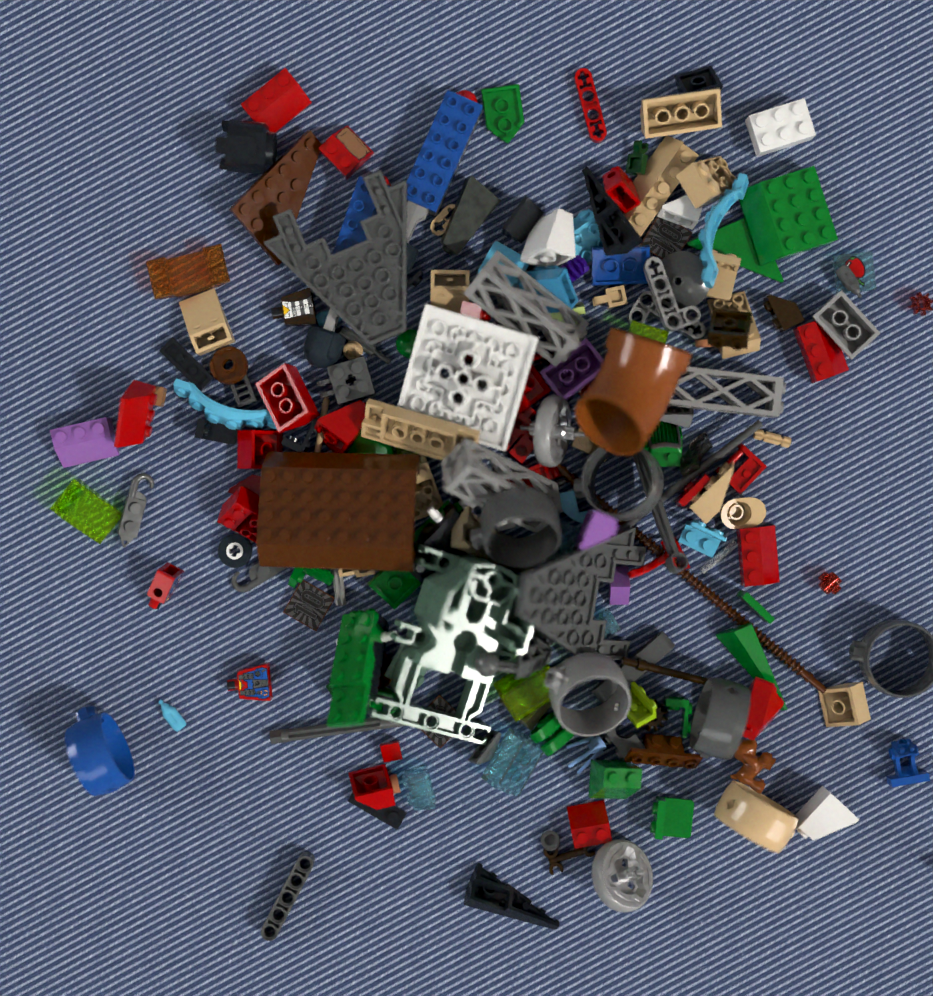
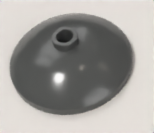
[654,251,710,309]

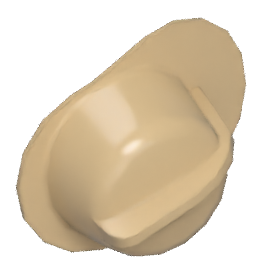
[720,497,766,529]

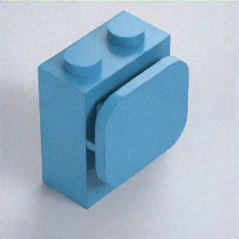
[518,265,578,313]

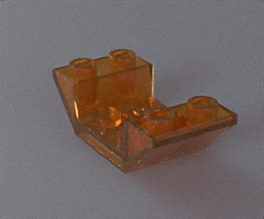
[146,244,230,300]

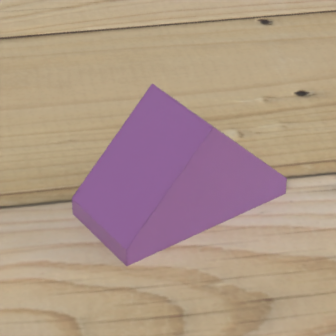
[609,566,630,605]

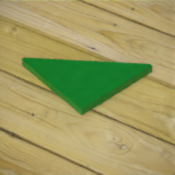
[686,218,784,283]

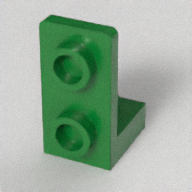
[288,568,334,588]
[664,696,692,738]

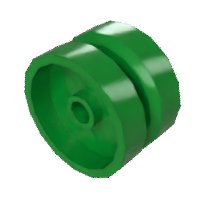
[528,711,574,756]

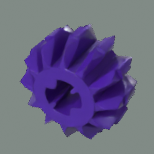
[560,255,589,283]

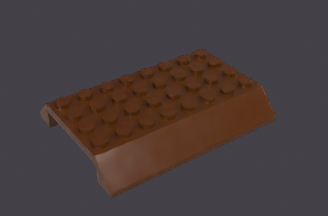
[256,451,420,572]

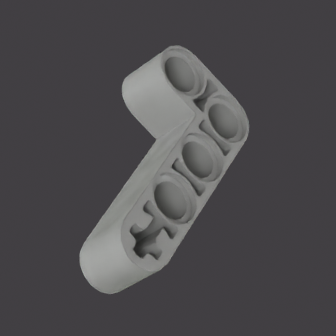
[643,257,701,332]
[627,291,706,340]

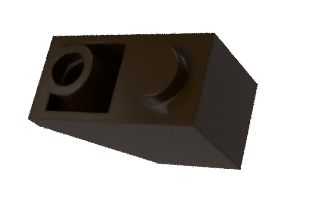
[763,295,805,333]

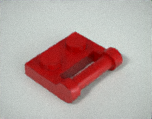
[715,443,767,494]

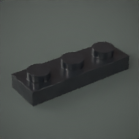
[159,337,214,391]
[348,793,407,830]

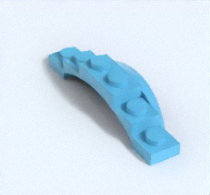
[699,173,749,289]
[173,378,277,430]

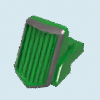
[643,421,683,467]

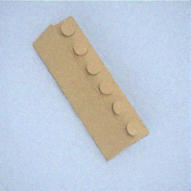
[617,136,699,237]
[361,398,481,460]

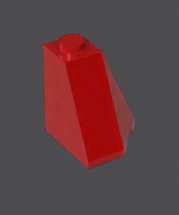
[314,400,366,453]
[743,677,784,741]

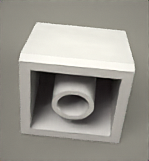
[520,209,576,267]
[796,786,859,841]

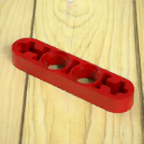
[574,68,607,143]

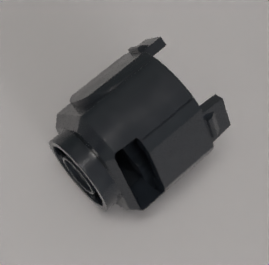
[215,120,277,174]

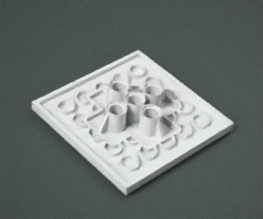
[397,304,539,451]

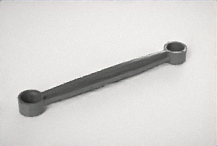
[633,451,688,574]

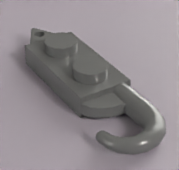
[117,473,154,548]
[232,563,287,593]

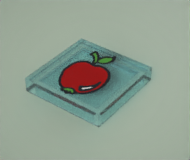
[832,251,876,294]

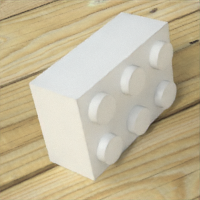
[745,98,816,157]

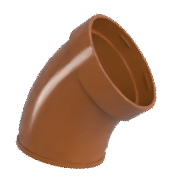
[575,327,692,456]

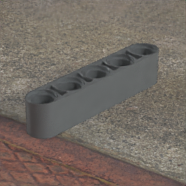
[591,631,675,704]
[261,851,315,941]

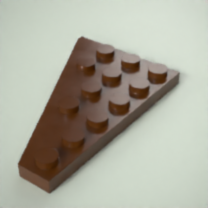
[229,130,322,265]

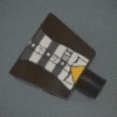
[271,288,318,326]

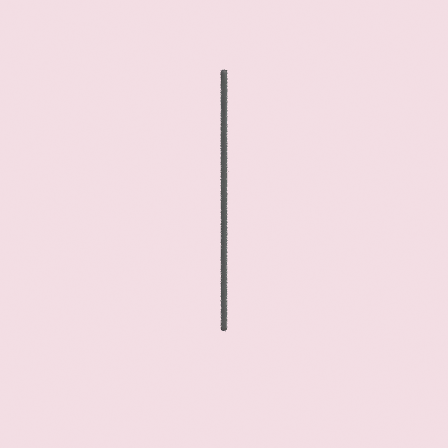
[617,420,763,532]

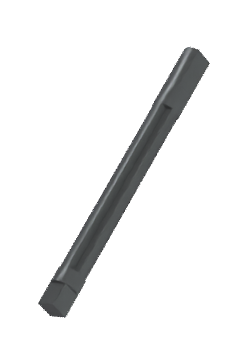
[270,717,407,744]

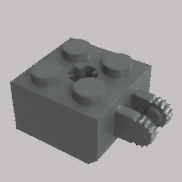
[316,356,376,405]

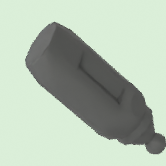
[836,264,862,298]

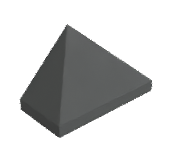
[468,730,501,765]

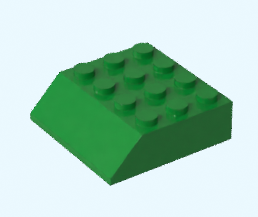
[738,166,838,266]

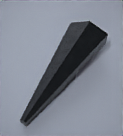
[582,167,643,256]
[464,863,559,930]

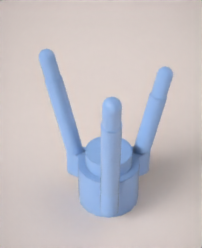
[566,735,607,774]

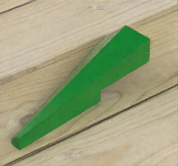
[716,622,788,711]

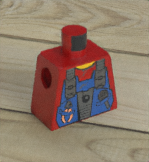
[147,562,184,609]
[227,662,273,701]

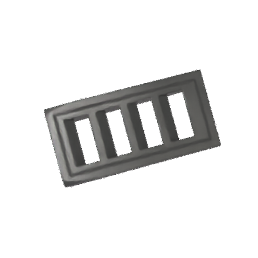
[230,373,258,408]
[660,408,694,428]

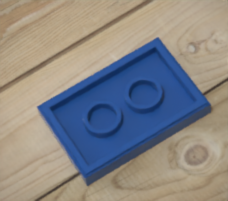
[591,245,650,286]

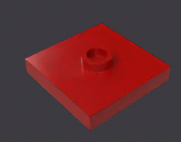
[674,474,711,507]

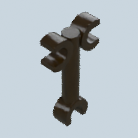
[543,847,595,875]

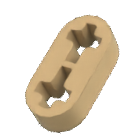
[430,204,455,236]

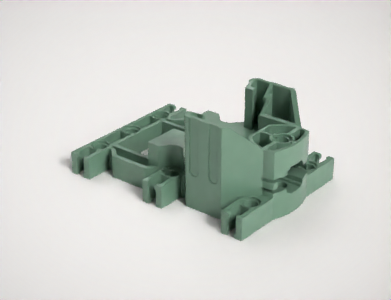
[366,544,533,745]

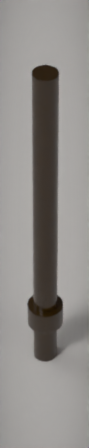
[621,657,708,685]

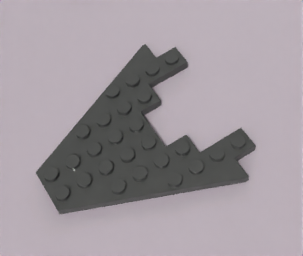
[264,170,407,346]
[516,527,646,660]

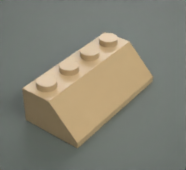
[640,88,722,139]

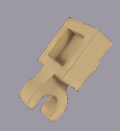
[592,285,628,309]

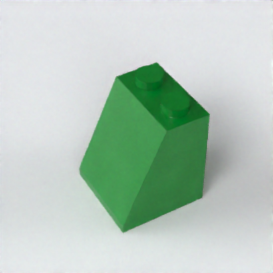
[588,759,642,799]

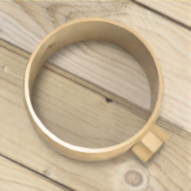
[714,780,799,853]

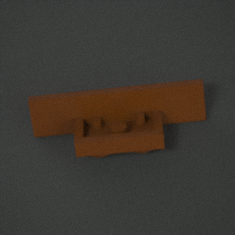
[624,733,702,769]

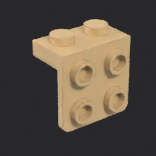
[707,250,741,301]

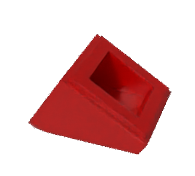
[380,740,403,763]

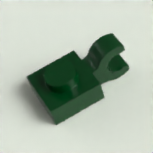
[625,140,648,175]

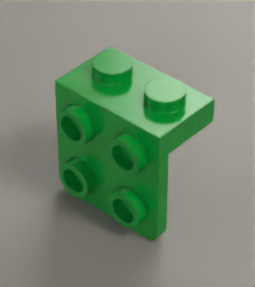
[650,796,694,840]

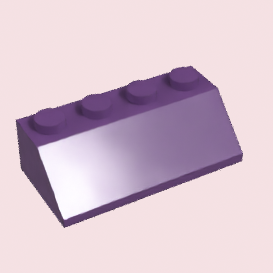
[574,510,619,550]

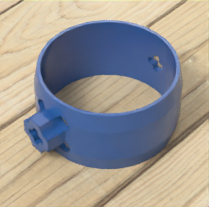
[65,706,135,797]

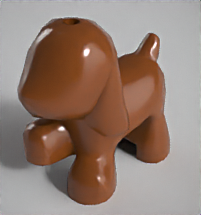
[730,739,776,794]

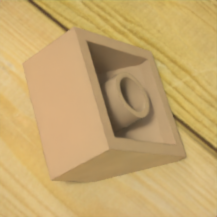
[818,682,871,727]

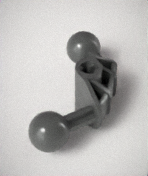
[474,628,554,679]

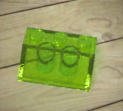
[493,664,551,722]

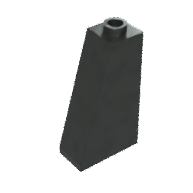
[440,175,501,255]

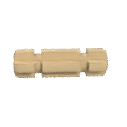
[753,429,791,448]

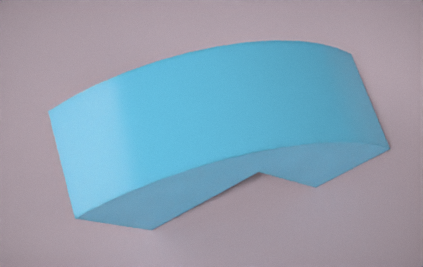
[559,490,596,523]

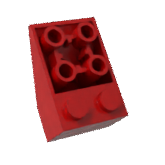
[217,486,259,542]

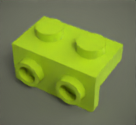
[618,681,657,728]

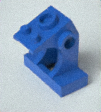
[886,739,930,787]

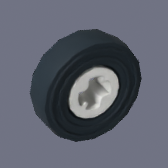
[218,534,253,568]

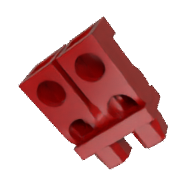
[506,406,536,464]

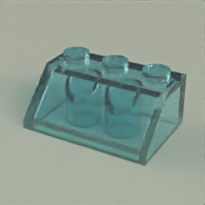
[481,728,543,797]

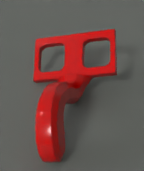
[627,537,690,578]

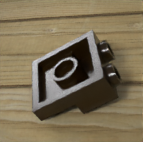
[708,309,752,350]

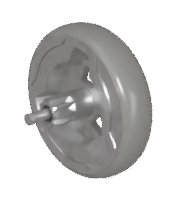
[520,395,586,467]
[591,839,653,913]

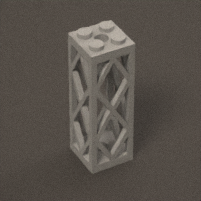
[463,250,589,367]
[668,367,786,418]
[441,438,562,533]

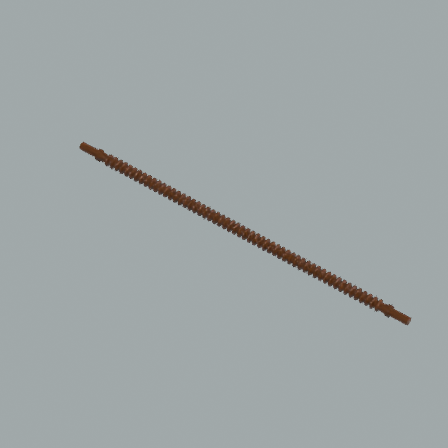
[557,464,827,694]

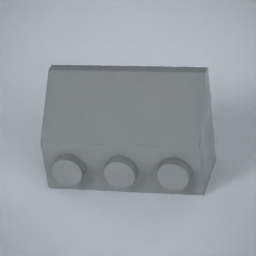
[812,290,881,360]

